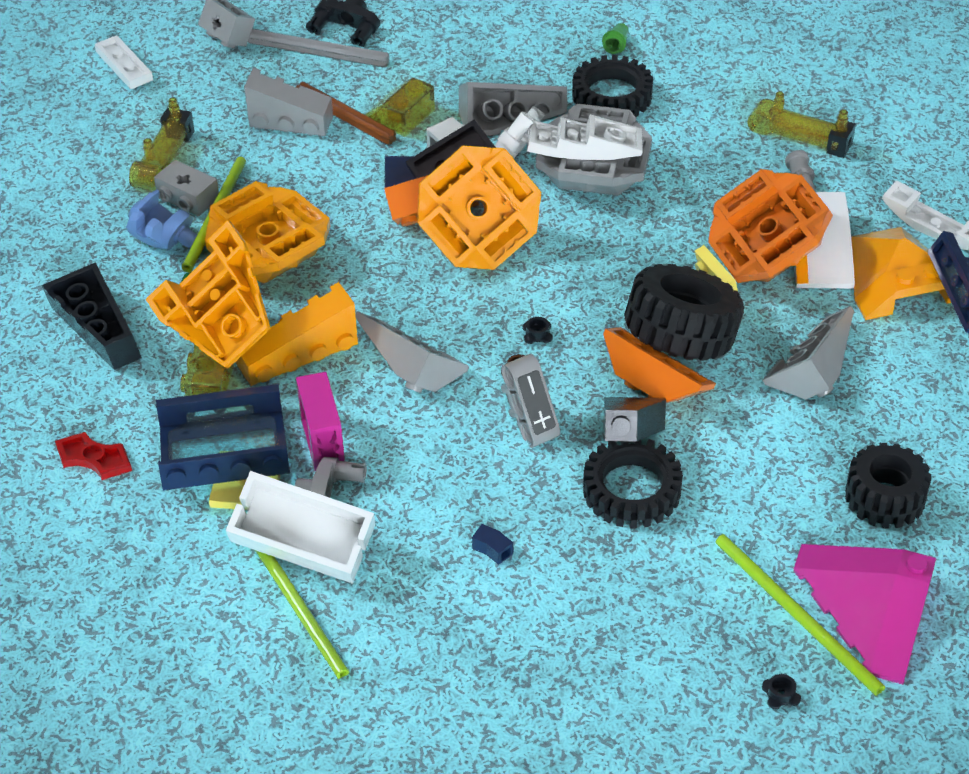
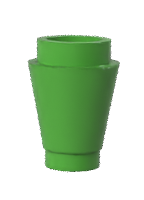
[602,23,629,54]

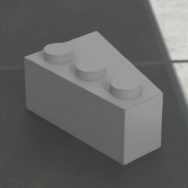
[244,67,333,136]

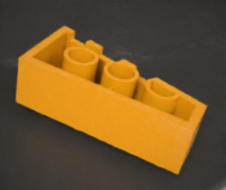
[236,282,358,386]

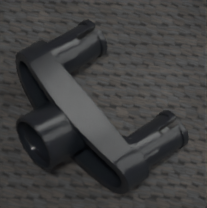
[306,0,380,47]

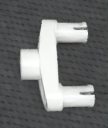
[494,106,545,159]

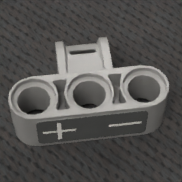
[501,354,560,448]

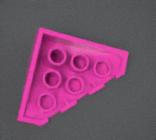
[793,544,936,685]

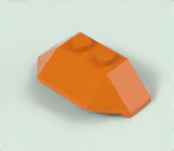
[603,327,716,403]

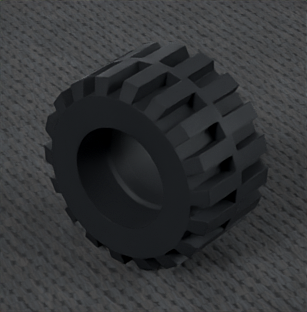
[845,443,931,529]

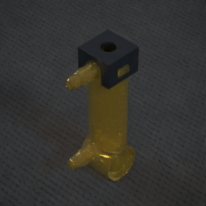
[747,91,856,158]
[129,97,195,191]

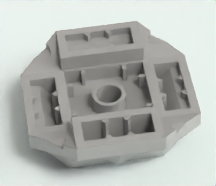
[536,104,652,196]

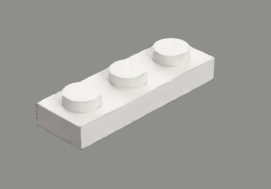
[95,35,153,89]

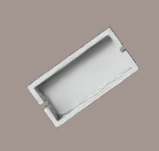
[226,471,375,584]

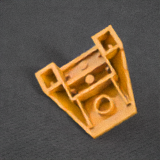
[146,220,271,369]
[851,227,951,320]

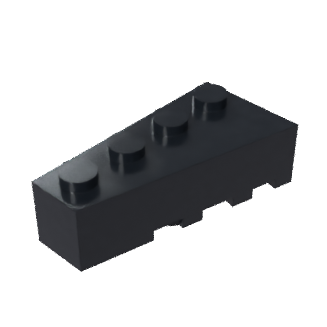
[41,262,142,370]

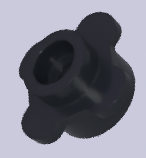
[523,317,553,344]
[762,674,801,709]

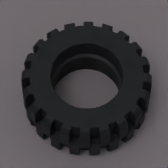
[624,264,745,361]

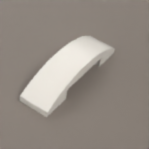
[882,181,969,250]

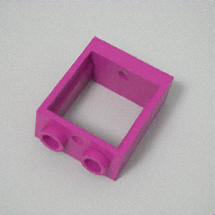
[296,372,345,471]

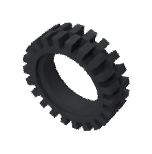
[572,55,653,117]
[583,439,683,528]

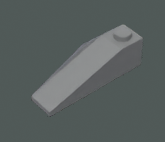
[763,306,854,400]

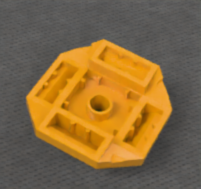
[417,146,542,270]
[205,181,331,283]

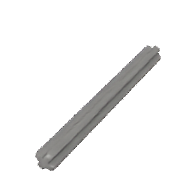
[248,29,389,67]

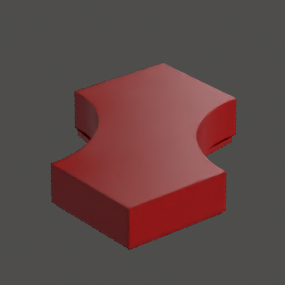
[55,432,132,480]

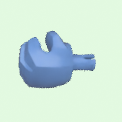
[126,190,206,253]

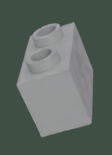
[198,0,255,48]
[154,160,219,216]

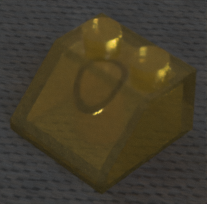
[365,77,435,137]

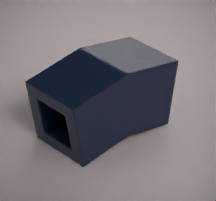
[472,524,513,565]

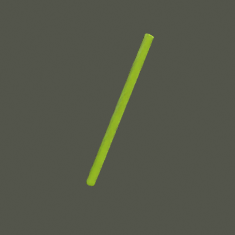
[181,156,246,273]
[245,512,349,679]
[715,534,885,696]

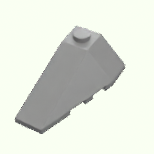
[459,82,567,136]
[355,311,469,393]

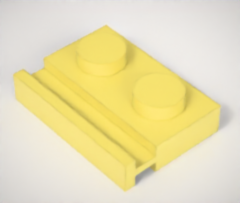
[694,245,738,291]

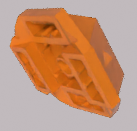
[708,169,833,283]

